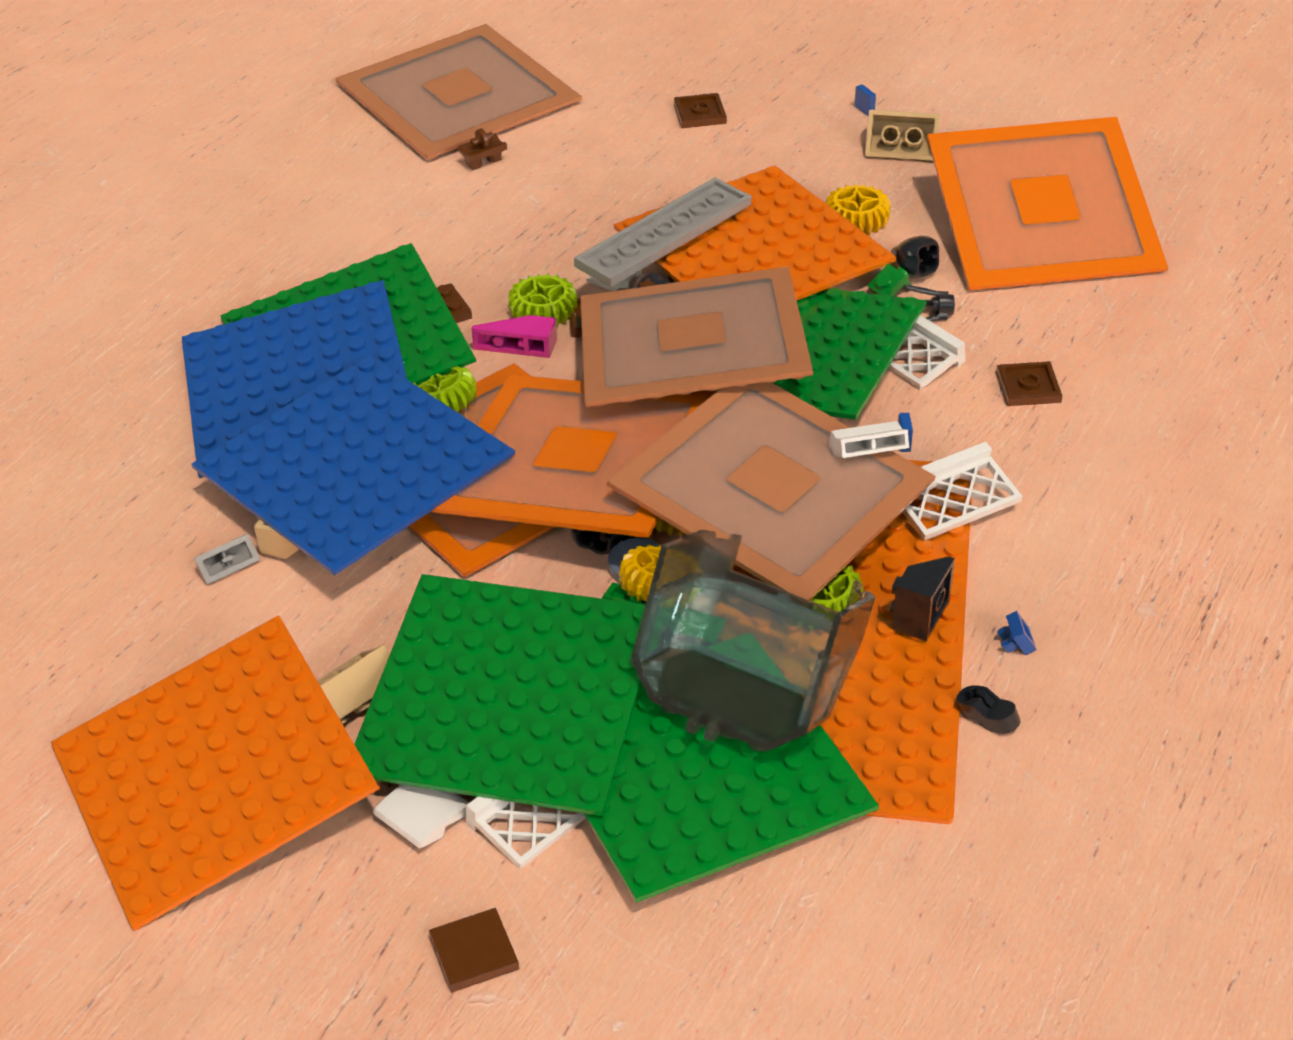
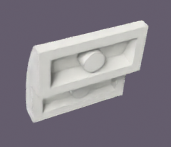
[373,785,469,848]

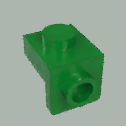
[867,263,912,296]

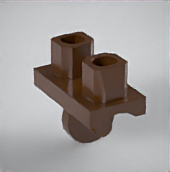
[458,128,507,170]

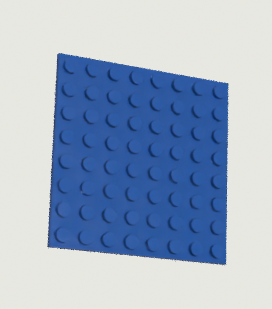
[182,280,407,478]
[191,355,515,576]

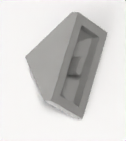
[193,533,260,585]

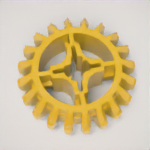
[825,184,891,235]
[619,544,702,607]

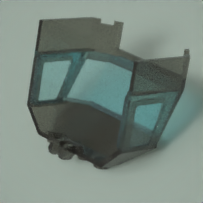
[631,530,875,751]

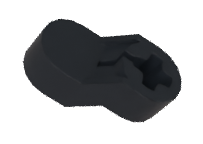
[957,685,1021,734]

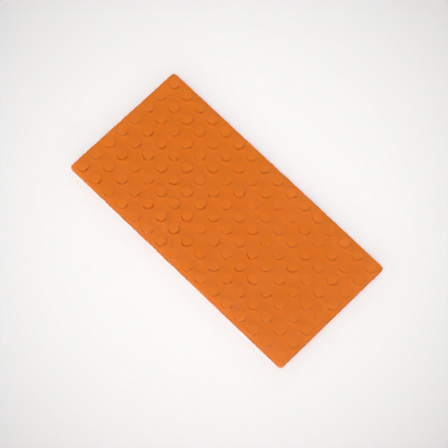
[713,460,972,824]

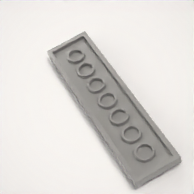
[574,177,752,287]

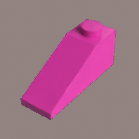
[471,315,557,358]

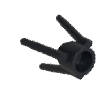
[904,285,955,322]

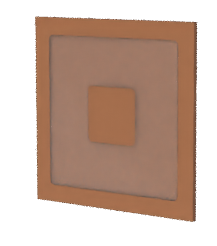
[336,24,582,160]
[581,266,813,407]
[607,382,936,606]

